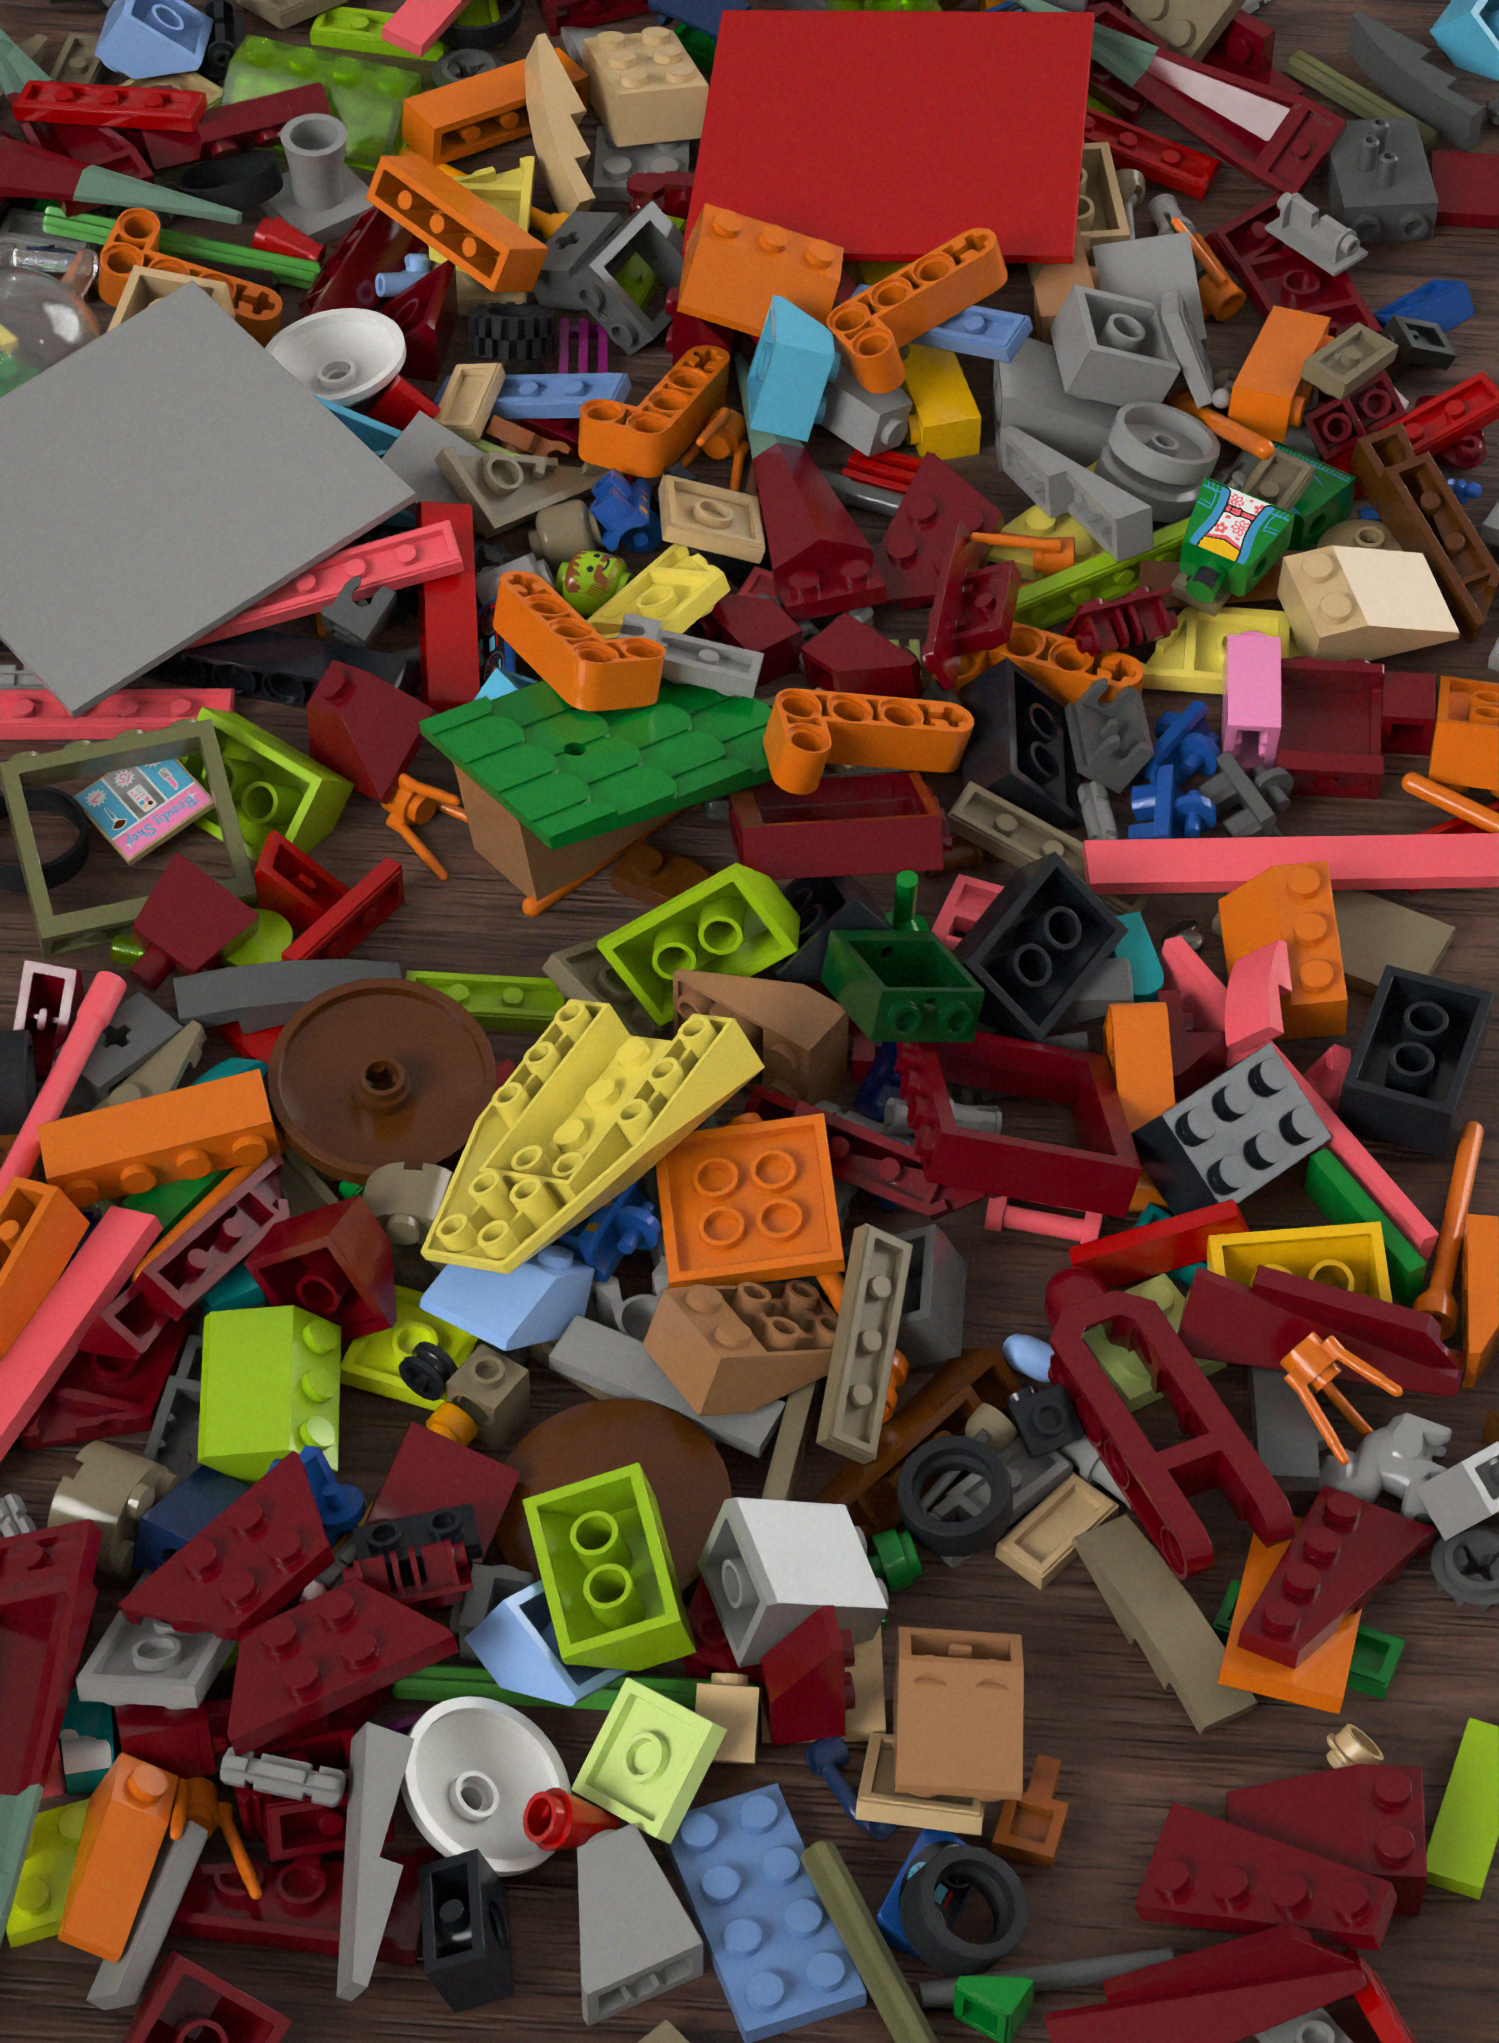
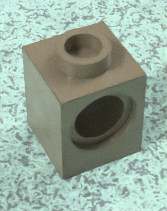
[446,1343,531,1452]

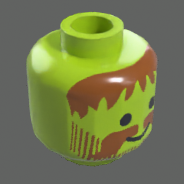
[555,549,635,618]

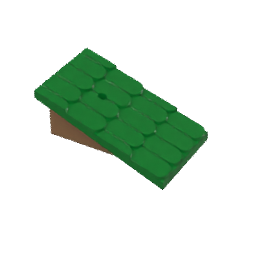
[418,677,773,901]

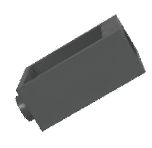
[564,200,684,356]

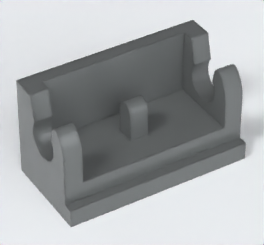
[320,576,397,650]
[1064,678,1154,794]

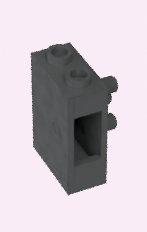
[1320,117,1439,243]

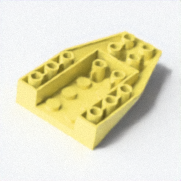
[421,999,765,1274]

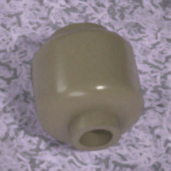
[528,499,604,572]

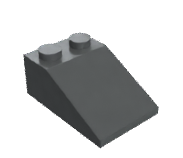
[780,1224,967,1369]

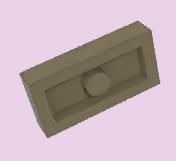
[1300,322,1399,400]

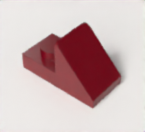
[1157,990,1228,1103]

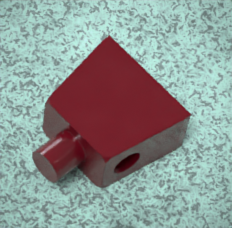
[129,852,259,993]

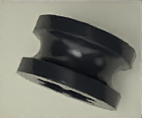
[399,1341,458,1401]

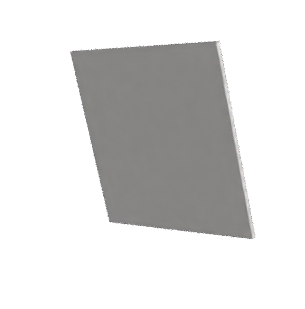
[0,280,418,718]

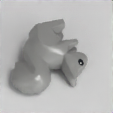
[1318,1413,1452,1524]

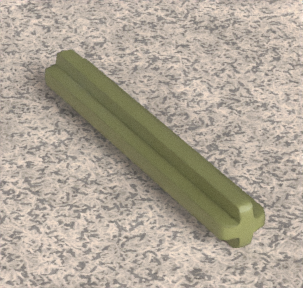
[1286,50,1438,154]
[801,1840,939,2043]

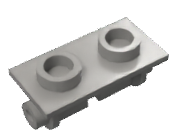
[1265,192,1368,277]

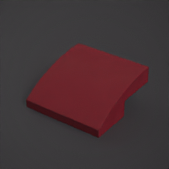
[363,1421,521,1591]

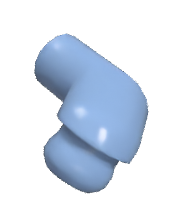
[375,253,432,297]
[1002,1333,1091,1383]

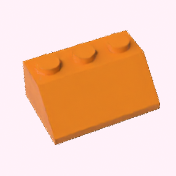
[677,203,844,337]
[1218,861,1348,1041]

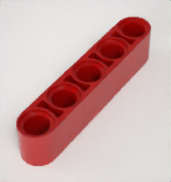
[415,501,480,714]

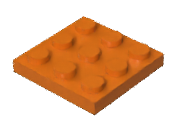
[655,1113,846,1288]

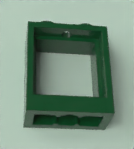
[820,930,985,1042]

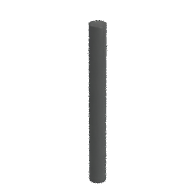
[918,1947,1174,2008]

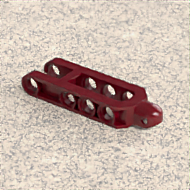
[1045,1267,1296,1580]

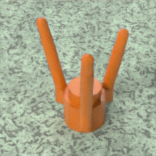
[1171,217,1246,322]
[678,407,750,492]
[969,532,1075,589]
[381,773,468,881]
[1279,1331,1403,1465]
[168,1777,262,1900]

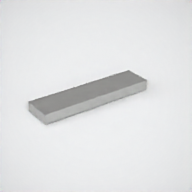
[549,1314,786,1458]

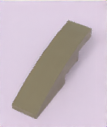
[1072,1514,1258,1735]

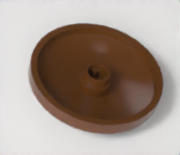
[268,978,496,1186]
[495,1399,733,1602]

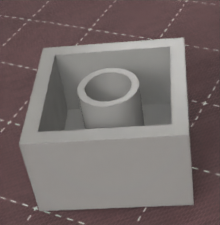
[1050,284,1180,408]

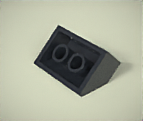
[960,657,1082,830]
[951,851,1129,1043]
[771,875,895,983]

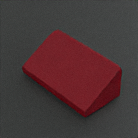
[1204,191,1282,274]
[263,1787,395,1862]

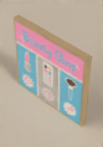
[73,758,215,866]

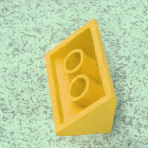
[1207,1221,1392,1303]

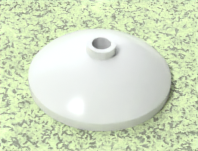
[265,308,407,408]
[400,1696,572,1877]

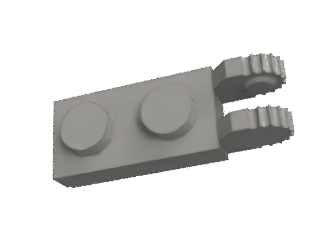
[927,1436,1073,1568]

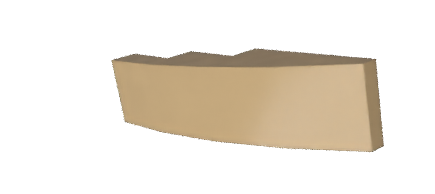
[524,33,596,214]

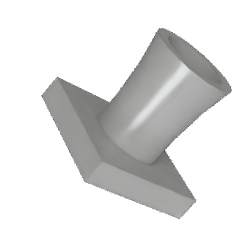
[259,113,374,244]

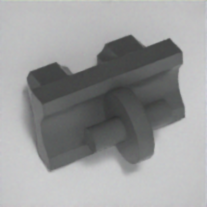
[1198,750,1294,838]

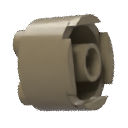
[362,1162,454,1293]
[47,1441,182,1580]

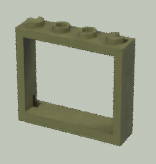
[0,718,257,959]

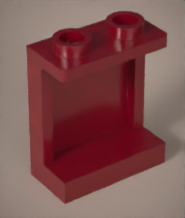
[1273,656,1385,800]

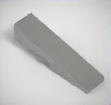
[1000,425,1154,562]
[336,1722,415,2002]

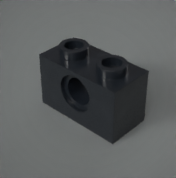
[419,1848,515,2013]

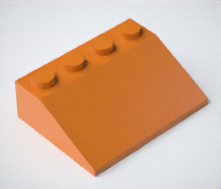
[1428,675,1499,797]

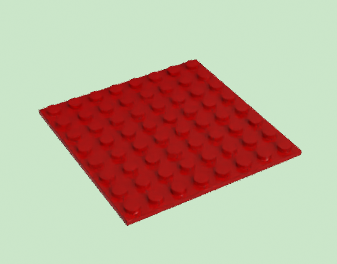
[682,10,1095,265]

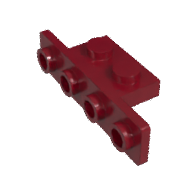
[141,82,332,172]
[921,519,1022,690]

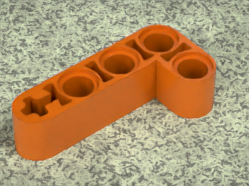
[98,207,283,348]
[827,228,1008,394]
[578,345,730,478]
[492,571,666,711]
[931,621,1144,704]
[763,688,974,795]
[1102,1002,1175,1212]

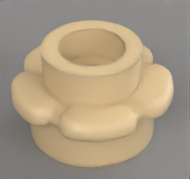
[1326,1724,1384,1769]

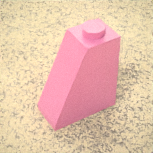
[1220,631,1281,772]

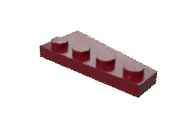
[1237,1485,1436,1669]
[1134,1803,1398,1951]
[167,1847,439,1966]

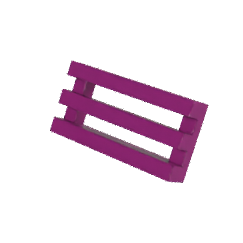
[558,318,608,374]

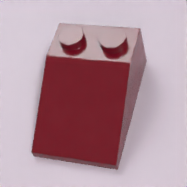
[1226,1764,1428,1916]

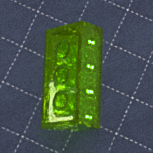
[219,34,421,171]

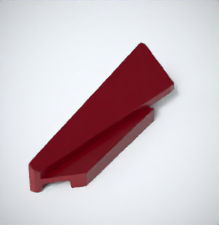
[298,206,429,317]
[742,1084,1001,1220]
[78,1153,290,1360]
[1177,1265,1466,1397]
[1044,1923,1367,2043]

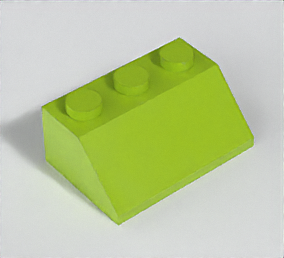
[178,707,355,863]
[597,862,800,1027]
[197,1305,341,1486]
[522,1462,697,1671]

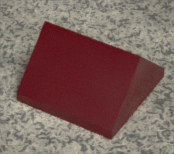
[381,260,458,382]

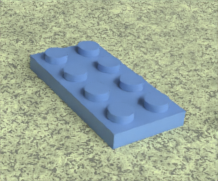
[663,1783,867,2043]

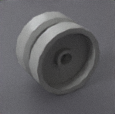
[1094,401,1221,523]

